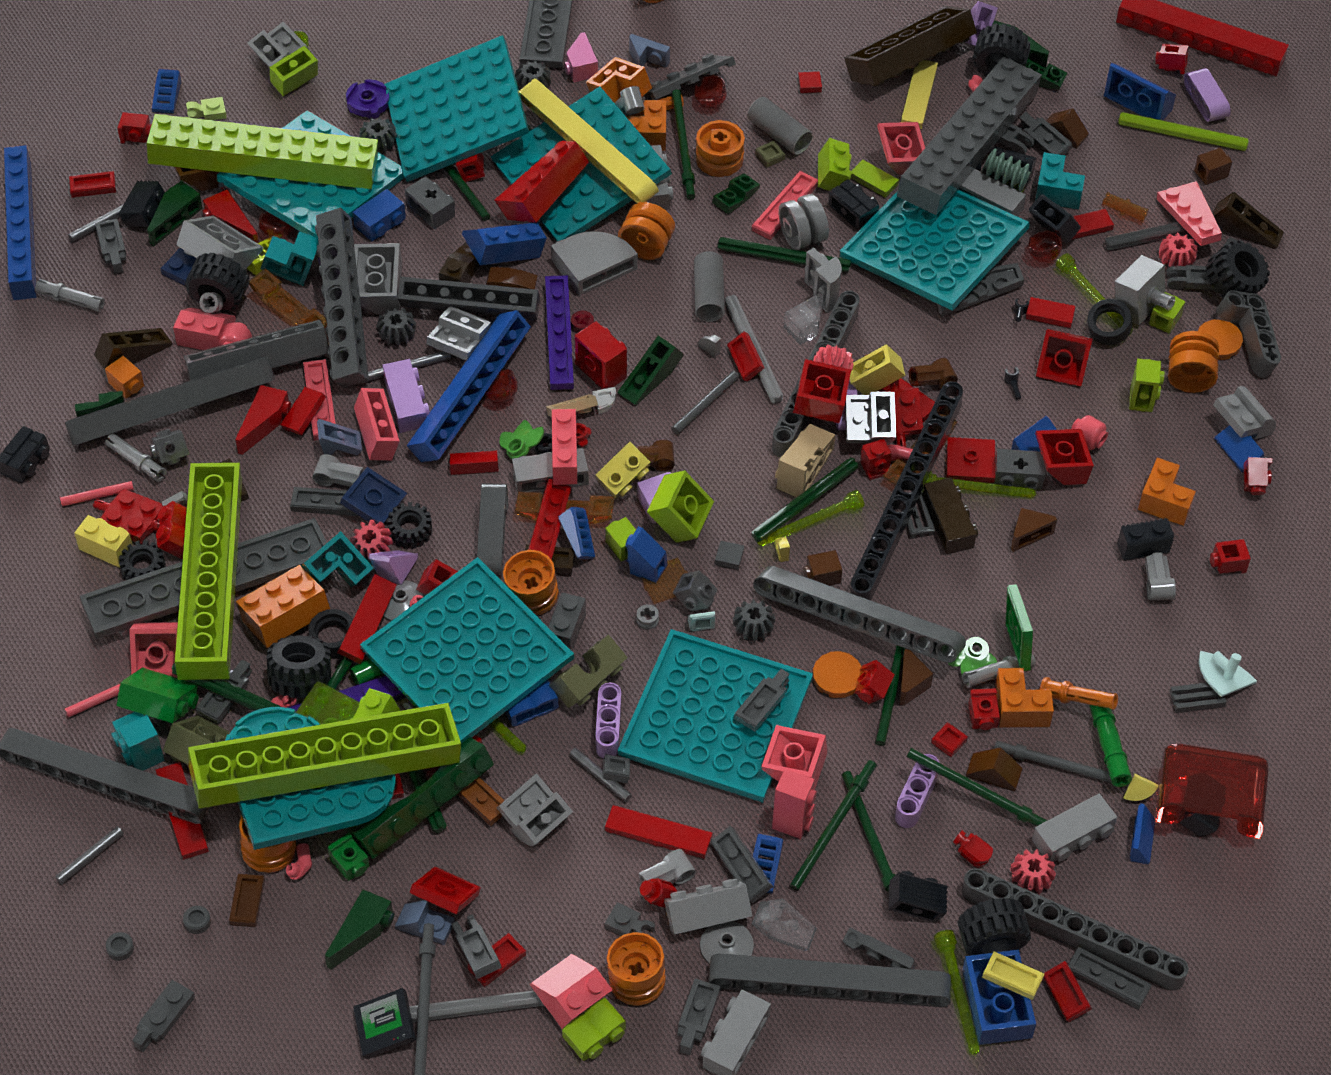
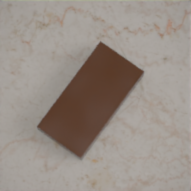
[229,874,265,927]

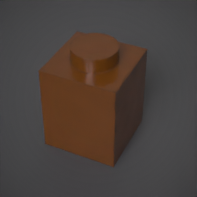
[1194,147,1232,185]
[803,550,843,586]

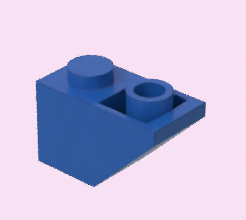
[626,526,668,584]

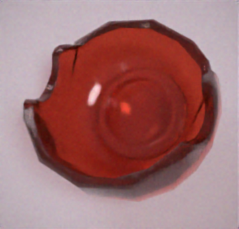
[694,75,727,109]
[258,211,293,238]
[1027,231,1062,262]
[484,369,518,403]

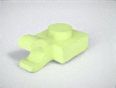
[186,97,226,120]

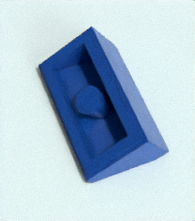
[1011,416,1057,452]
[1214,425,1264,472]
[1130,803,1155,864]

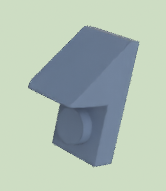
[629,34,670,67]
[317,419,362,455]
[395,900,455,945]

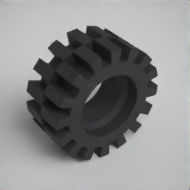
[387,502,432,549]
[119,541,166,580]

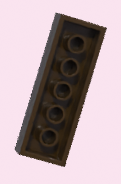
[844,6,977,87]

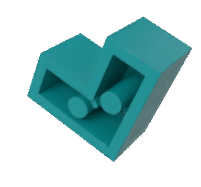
[1035,152,1085,210]
[260,231,319,286]
[301,531,374,588]
[111,712,165,771]

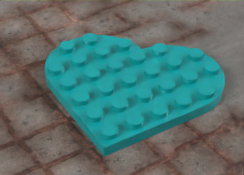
[225,707,396,850]

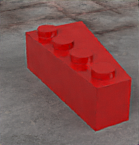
[494,141,589,223]

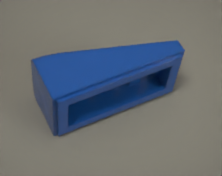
[152,69,181,113]
[558,507,595,559]
[753,834,783,894]

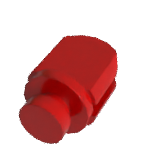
[953,830,993,868]
[640,878,677,908]

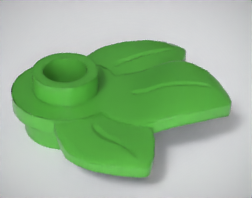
[499,420,544,459]
[948,637,997,684]

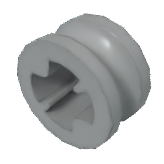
[199,292,224,313]
[637,604,659,630]

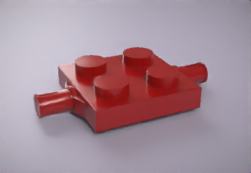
[887,379,923,447]
[93,489,163,544]

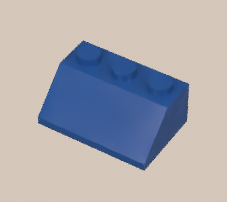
[1104,63,1176,120]
[462,222,547,265]

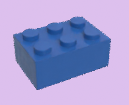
[962,950,1036,1045]

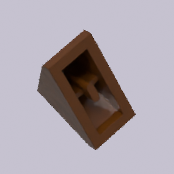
[1046,108,1089,149]
[1011,508,1057,552]
[899,649,933,706]
[966,747,1023,791]

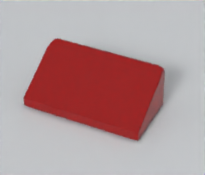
[450,450,499,475]

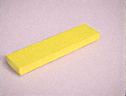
[901,60,938,129]

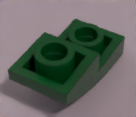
[1026,59,1068,90]
[712,173,760,214]
[75,391,125,417]

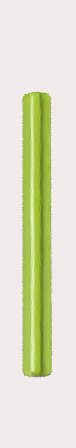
[1118,112,1248,151]

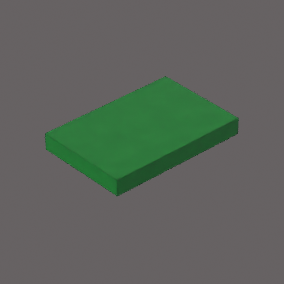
[1005,584,1033,671]

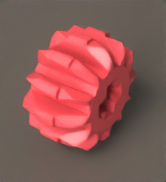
[1158,232,1198,267]
[813,344,854,371]
[350,519,393,562]
[1010,849,1056,894]

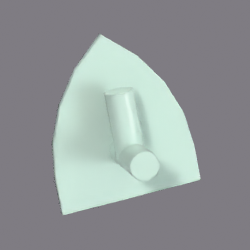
[1199,651,1257,697]

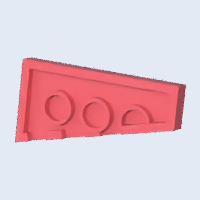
[1157,181,1222,246]

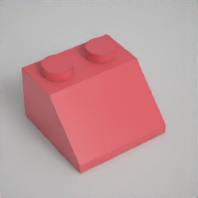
[877,122,925,175]
[173,307,236,350]
[130,622,178,678]
[762,725,827,790]
[530,954,612,1029]

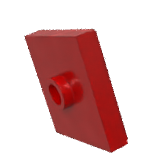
[946,437,995,483]
[410,867,481,914]

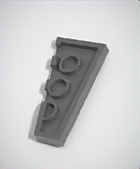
[644,53,736,100]
[937,263,1024,317]

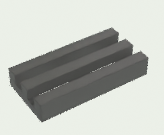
[901,492,935,539]
[1170,682,1226,713]

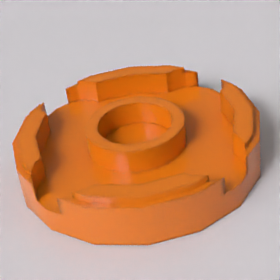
[1198,319,1243,360]
[812,651,862,698]

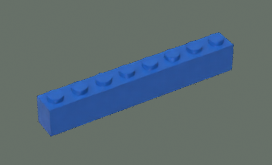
[4,145,37,300]
[407,310,531,462]

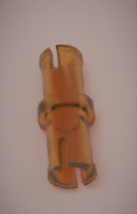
[1102,192,1149,222]

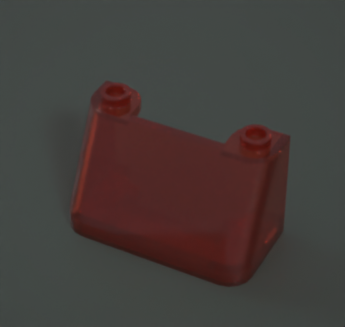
[1155,744,1268,839]

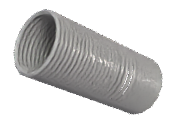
[748,97,812,155]
[694,251,725,322]

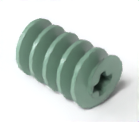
[982,148,1032,192]

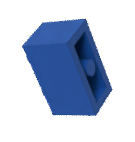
[352,189,406,242]

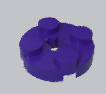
[346,79,390,119]

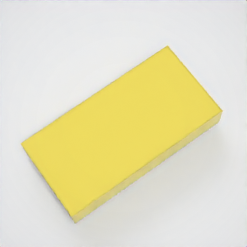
[982,952,1044,1000]

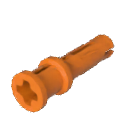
[1040,677,1118,710]

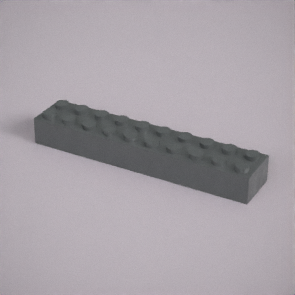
[897,57,1042,215]

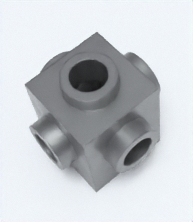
[150,429,189,465]
[673,570,718,612]

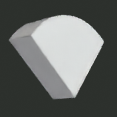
[592,387,616,414]

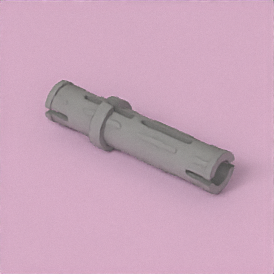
[35,279,105,312]
[105,433,167,482]
[962,654,1036,688]

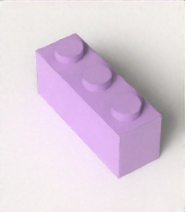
[382,359,430,433]

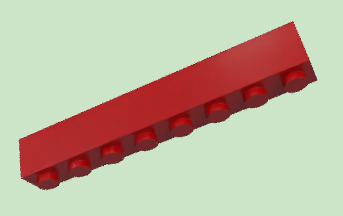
[1116,0,1289,77]

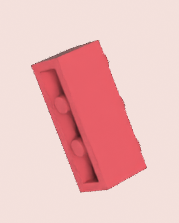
[354,388,400,461]
[552,409,577,485]
[772,769,817,839]

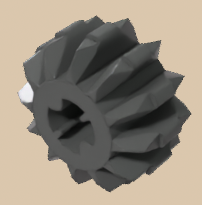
[515,60,551,90]
[359,117,397,153]
[376,307,416,346]
[733,598,775,642]

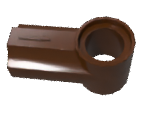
[908,358,958,389]
[635,440,675,471]

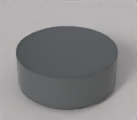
[183,906,211,934]
[106,932,134,961]

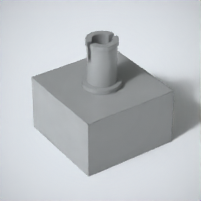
[1115,255,1175,325]

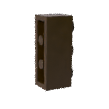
[923,477,978,555]

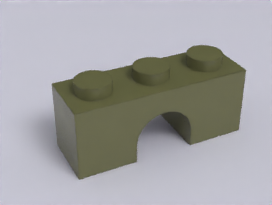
[549,634,628,708]

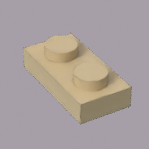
[546,394,598,417]

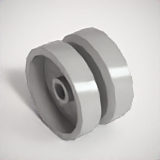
[778,194,829,250]

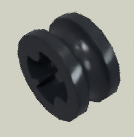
[535,433,552,455]

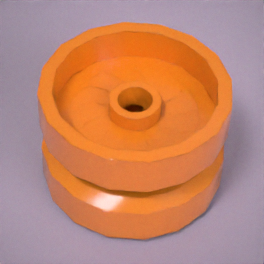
[696,120,745,177]
[618,202,675,260]

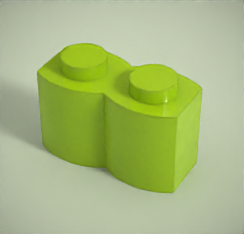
[562,997,626,1061]

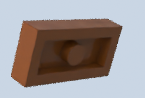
[457,777,505,826]

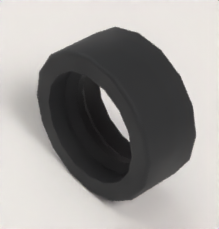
[1087,299,1132,345]
[308,609,353,658]

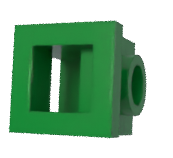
[328,833,370,881]

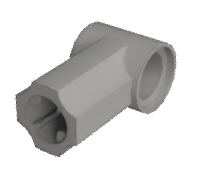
[615,86,645,116]
[312,454,364,487]
[1145,553,1176,600]
[639,849,696,885]

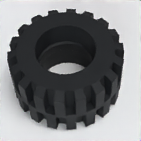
[973,24,1030,77]
[1206,240,1270,298]
[185,253,249,312]
[266,635,331,698]
[957,898,1031,956]

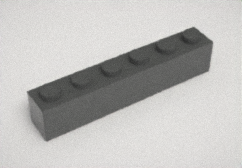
[398,277,540,320]
[184,320,329,381]

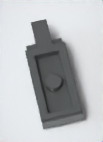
[1019,112,1073,155]
[95,219,127,274]
[196,660,252,725]
[734,669,790,732]
[843,927,917,969]
[677,979,721,1055]
[132,980,195,1052]

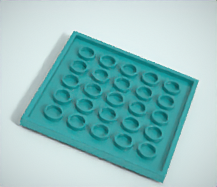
[384,35,529,182]
[491,86,672,242]
[217,111,404,238]
[840,190,1029,311]
[360,557,575,743]
[618,629,813,803]

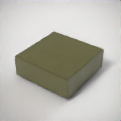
[755,141,786,168]

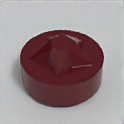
[571,310,594,333]

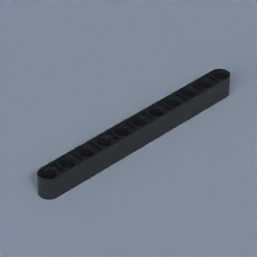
[850,381,963,601]

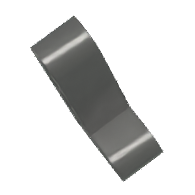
[1216,291,1281,378]
[477,483,508,576]

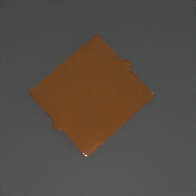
[641,558,688,604]

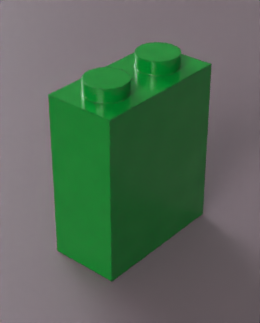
[116,667,199,723]

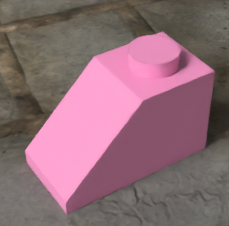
[564,32,598,83]

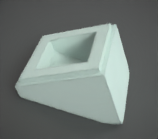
[688,611,715,631]

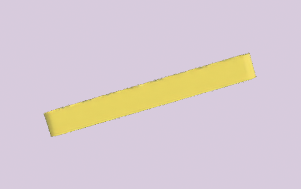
[519,78,659,203]

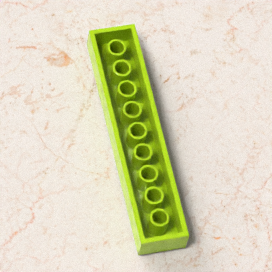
[147,114,378,189]
[175,463,242,680]
[188,703,461,809]

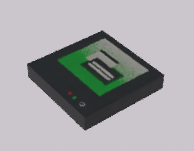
[353,988,416,1059]

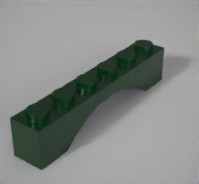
[347,737,494,859]

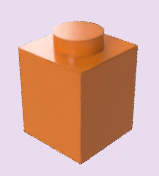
[105,356,144,399]

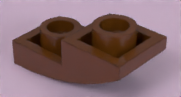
[486,267,538,290]

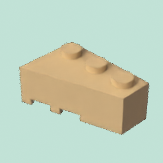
[775,424,835,497]

